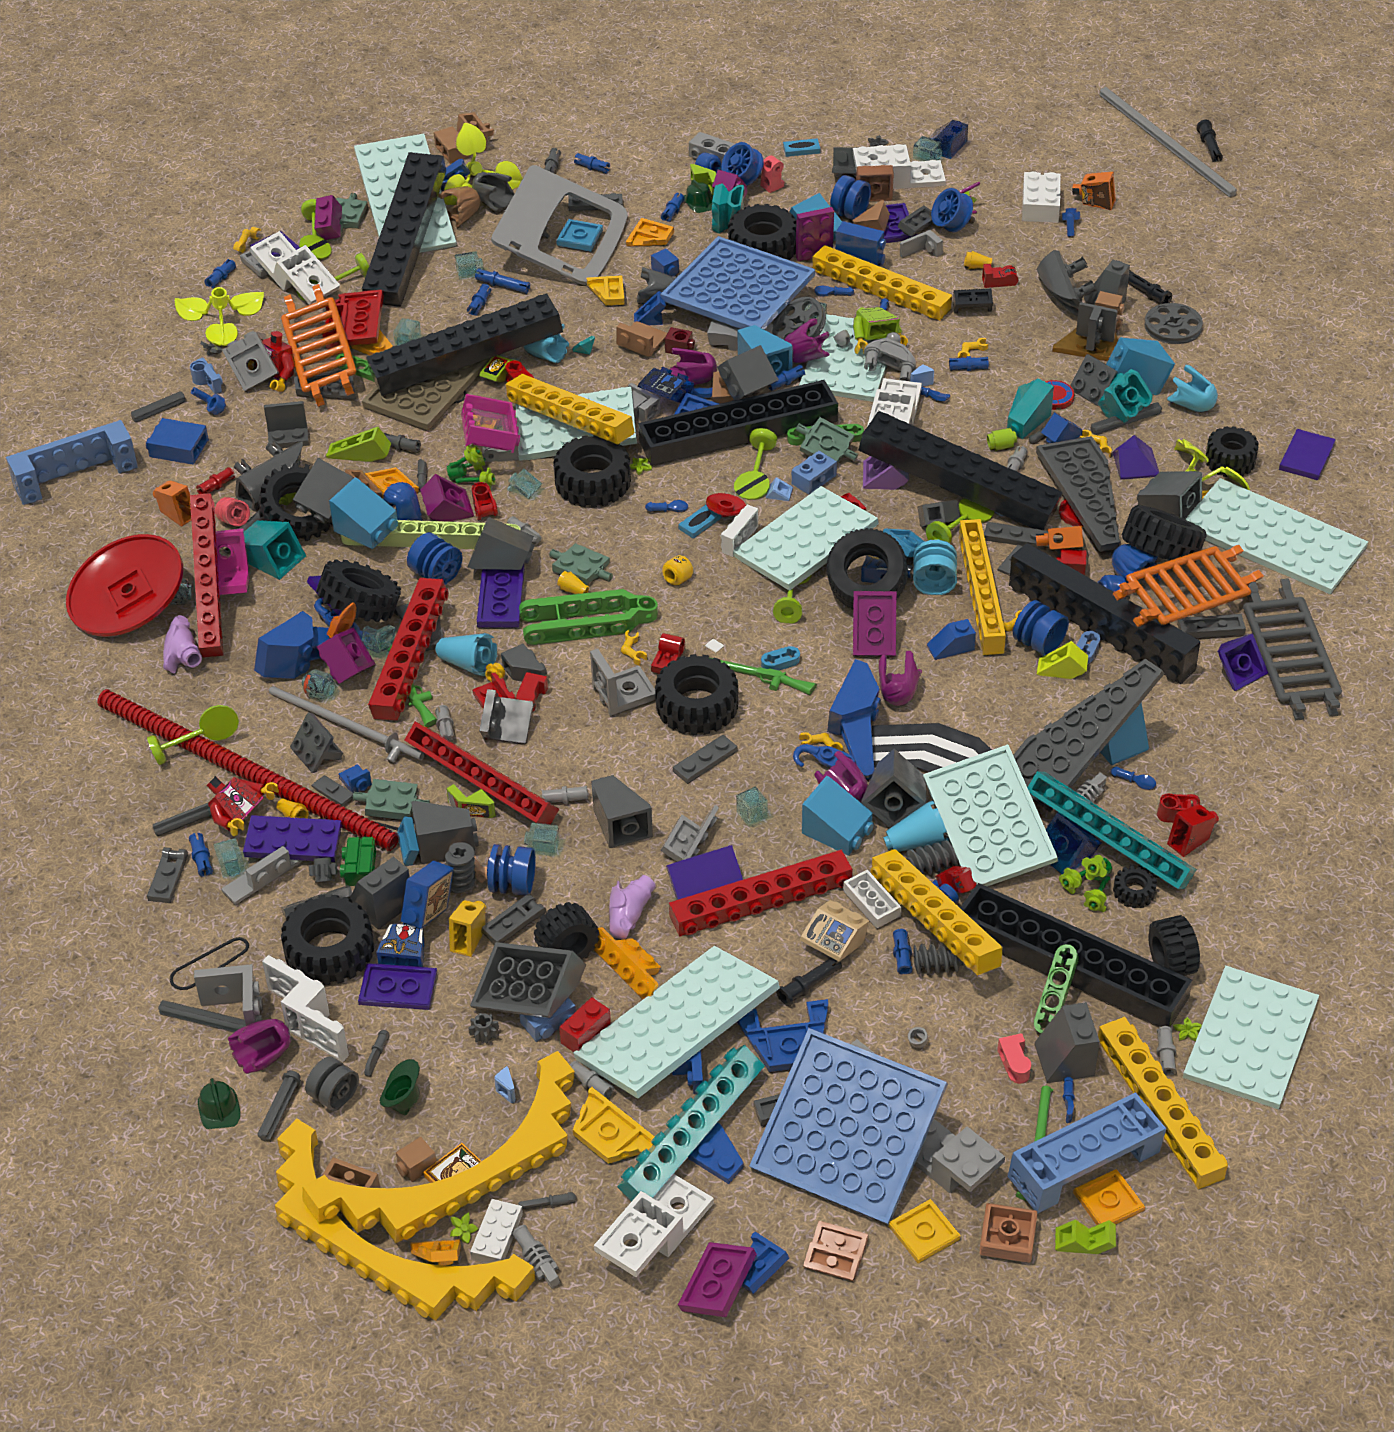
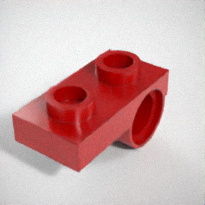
[651,633,685,674]

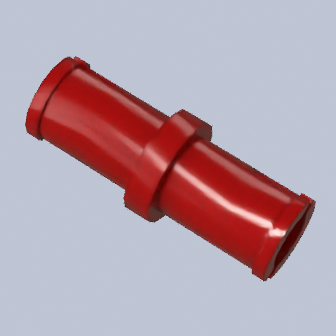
[196,467,235,494]

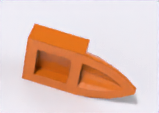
[327,602,356,638]

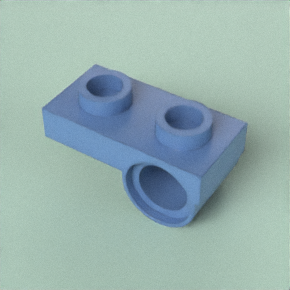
[190,358,223,394]

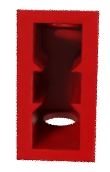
[1167,804,1219,857]

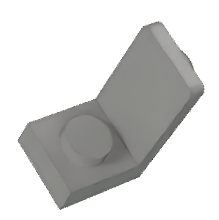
[900,230,943,258]
[628,383,660,422]

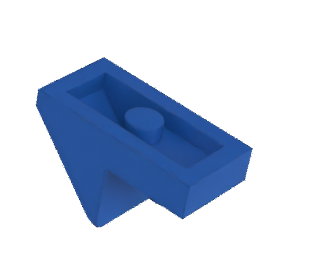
[634,291,666,326]
[672,1050,703,1094]

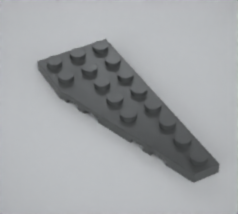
[1036,436,1120,551]
[1013,659,1165,812]

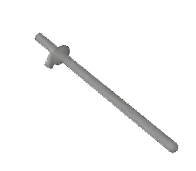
[269,686,425,763]

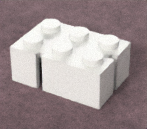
[1022,172,1060,223]

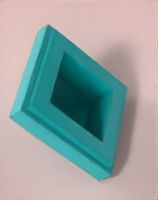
[572,336,595,355]

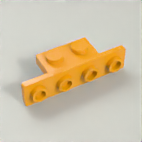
[594,927,661,999]

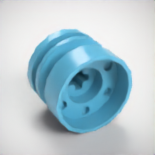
[913,540,957,595]

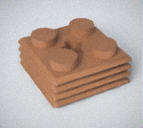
[856,165,894,201]
[979,1203,1038,1263]

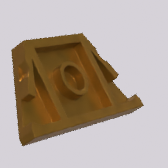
[1052,328,1118,361]

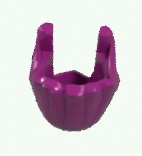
[784,318,830,363]
[670,348,717,388]
[878,651,922,706]
[814,751,868,803]
[228,1019,291,1074]

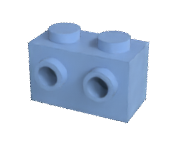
[791,451,837,495]
[519,997,576,1042]

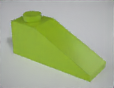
[326,427,391,462]

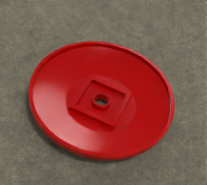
[66,534,184,637]

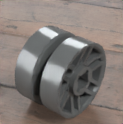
[305,1056,359,1111]

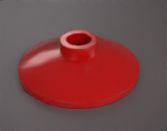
[706,493,746,517]

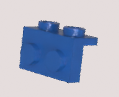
[441,159,471,192]

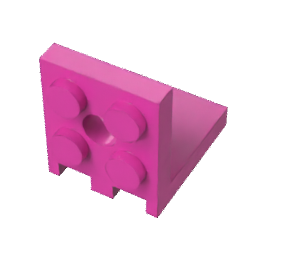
[216,529,250,595]

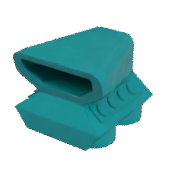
[712,183,744,234]
[1098,369,1153,423]

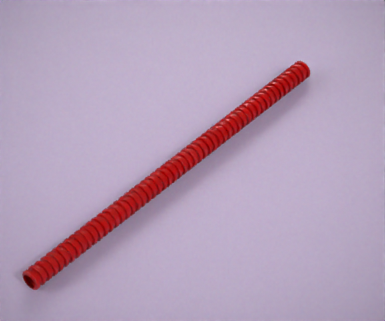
[97,689,399,851]

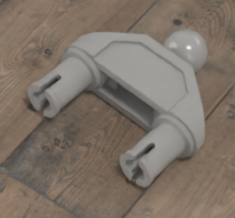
[864,332,916,382]

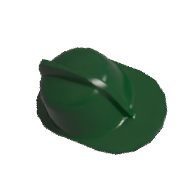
[684,180,713,213]
[379,1059,420,1115]
[198,1078,240,1129]

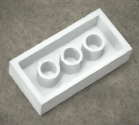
[721,504,758,557]
[843,870,901,928]
[470,1199,523,1263]

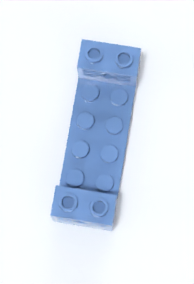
[6,420,138,505]
[1007,1092,1167,1214]

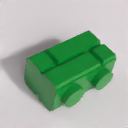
[340,837,376,886]

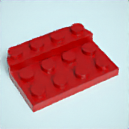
[322,290,384,349]

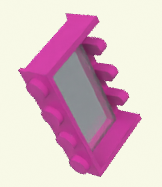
[461,394,520,453]

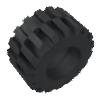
[1206,426,1259,477]
[534,902,599,959]
[1148,915,1200,976]

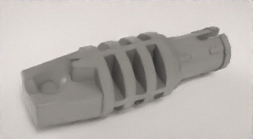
[1059,772,1107,822]
[512,1225,560,1289]

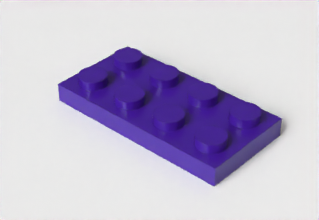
[477,564,525,628]
[243,815,342,862]

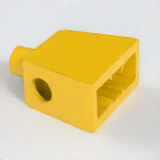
[449,900,486,957]

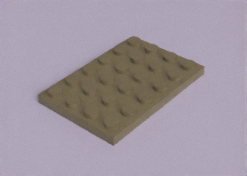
[362,334,490,430]

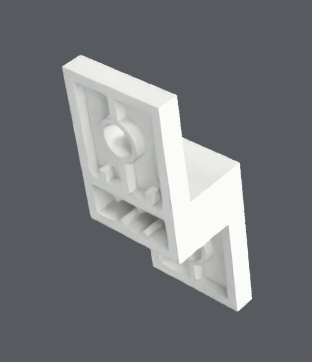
[853,144,946,189]
[249,231,340,305]
[867,378,922,426]
[262,955,349,1062]
[594,1174,714,1277]

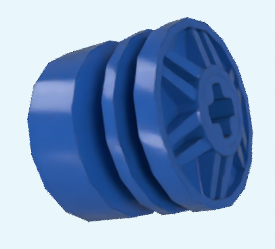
[407,532,463,585]
[1013,600,1069,656]
[487,844,536,896]

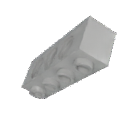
[689,132,734,165]

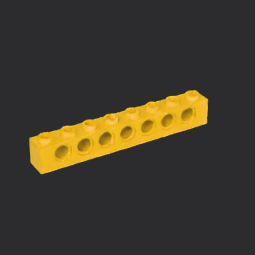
[812,245,952,321]
[505,374,635,444]
[959,519,1006,655]
[870,849,1002,976]
[1098,1017,1228,1190]

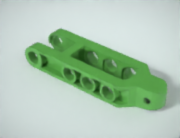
[519,589,658,645]

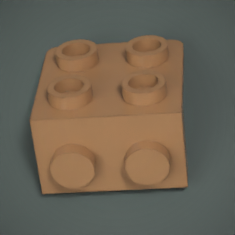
[616,321,667,357]

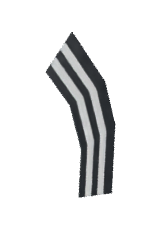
[872,723,992,772]

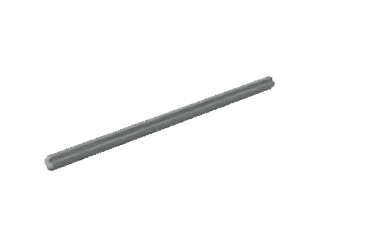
[1100,87,1237,197]

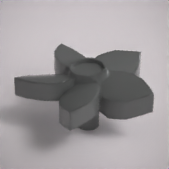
[868,135,889,147]
[200,341,223,355]

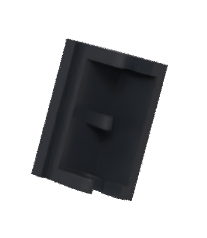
[952,288,993,313]

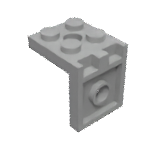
[222,331,279,391]
[590,649,656,716]
[194,964,263,1026]

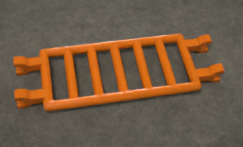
[281,284,357,407]
[1113,545,1264,627]

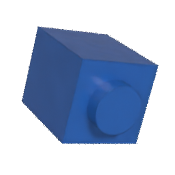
[651,248,679,276]

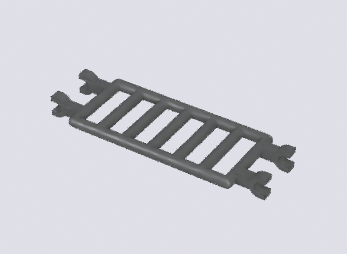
[1243,578,1342,721]

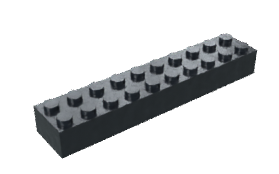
[362,152,446,307]
[366,293,563,396]
[638,379,838,466]
[858,410,1063,530]
[1009,543,1201,684]
[960,883,1193,1027]

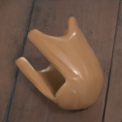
[438,186,481,228]

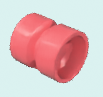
[215,497,250,526]

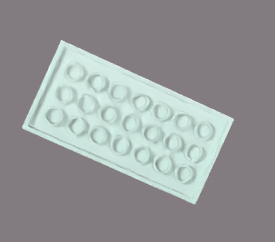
[354,134,456,253]
[1186,478,1368,594]
[573,946,780,1098]

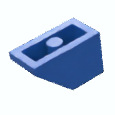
[1041,412,1083,443]
[927,619,976,660]

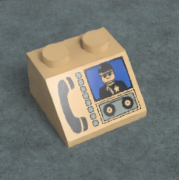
[800,900,869,961]

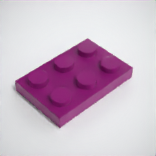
[796,207,834,261]
[853,591,897,656]
[678,1242,757,1317]

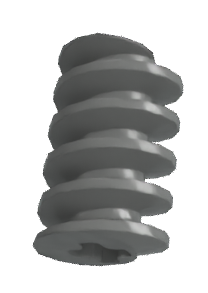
[906,840,958,875]
[445,842,475,893]
[913,943,964,974]

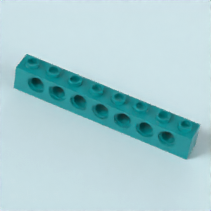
[1027,771,1197,889]
[617,1045,765,1202]

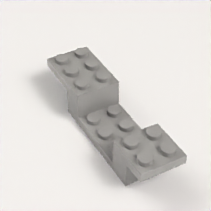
[851,1039,1005,1193]

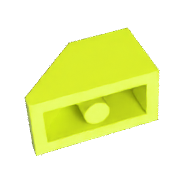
[1037,641,1088,679]

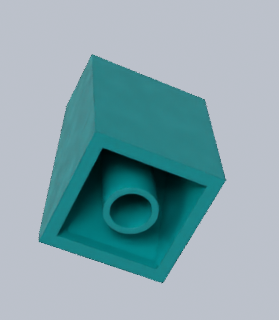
[244,520,306,580]

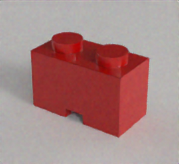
[559,997,611,1052]

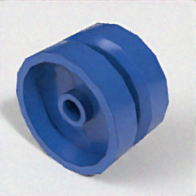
[830,175,871,220]

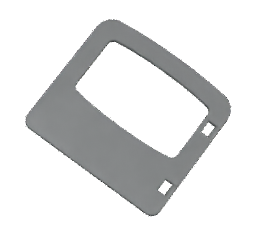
[491,165,628,285]

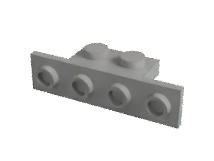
[660,805,719,862]
[221,846,303,905]

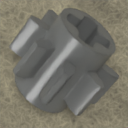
[309,858,337,882]
[468,1013,499,1044]

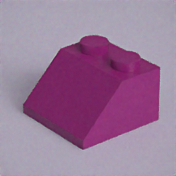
[420,474,474,522]
[317,627,375,684]

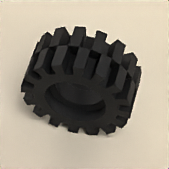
[1113,865,1157,908]

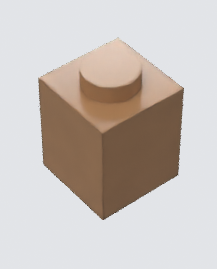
[395,1137,436,1182]

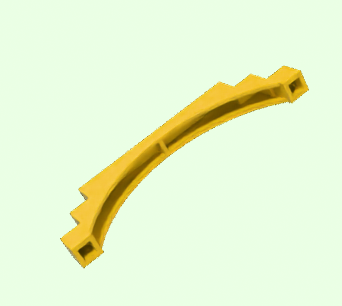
[302,1051,575,1243]
[274,1119,535,1321]

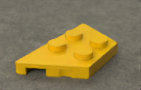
[573,1087,655,1164]

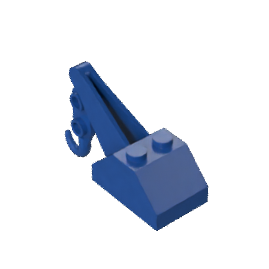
[254,598,372,679]
[793,659,881,780]

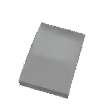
[707,319,773,351]

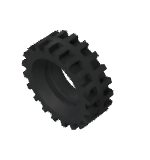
[258,463,333,541]
[316,559,401,622]

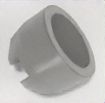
[833,330,851,346]
[908,1027,928,1049]

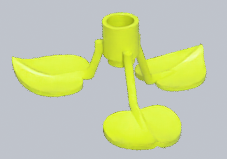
[444,123,523,205]
[175,287,264,346]
[1174,439,1250,491]

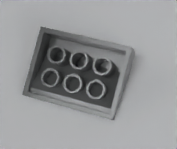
[470,942,586,1018]

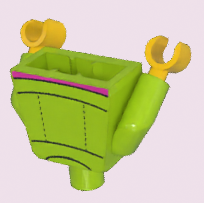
[853,307,908,354]

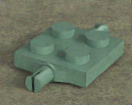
[336,193,368,231]
[796,417,859,464]
[549,543,613,585]
[353,779,430,820]

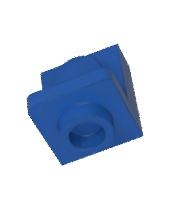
[338,764,372,793]

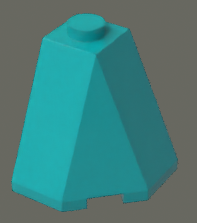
[1007,378,1054,439]

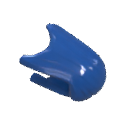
[383,482,423,521]
[1112,544,1161,583]

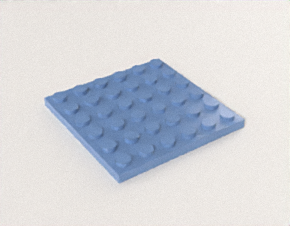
[660,236,815,330]
[749,1028,948,1225]

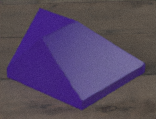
[1112,435,1159,480]
[1217,634,1268,691]

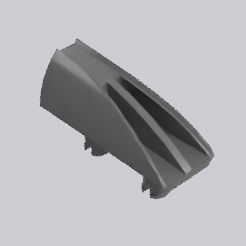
[1036,250,1097,316]
[234,440,303,511]

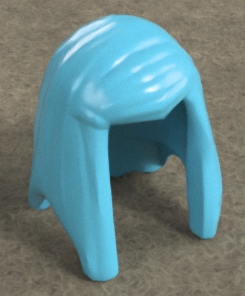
[523,324,569,363]
[1167,364,1218,412]

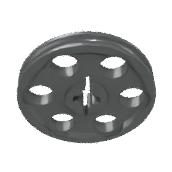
[772,297,826,340]
[1144,303,1203,344]

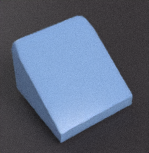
[910,364,934,387]
[766,477,793,501]
[494,1066,516,1103]

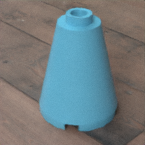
[435,633,497,676]
[883,801,950,852]

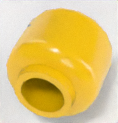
[662,555,693,586]

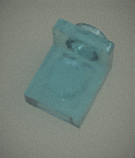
[507,469,542,499]
[362,625,396,653]

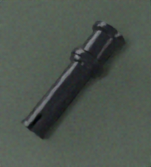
[1196,119,1223,162]
[1128,270,1173,305]
[776,957,842,1006]

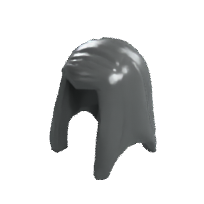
[472,172,515,212]
[637,267,677,305]

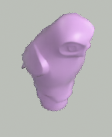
[163,615,202,673]
[609,875,656,939]

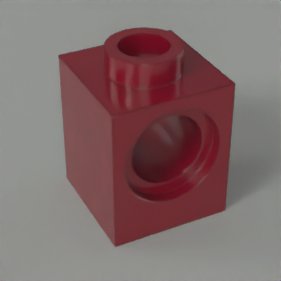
[665,327,695,355]

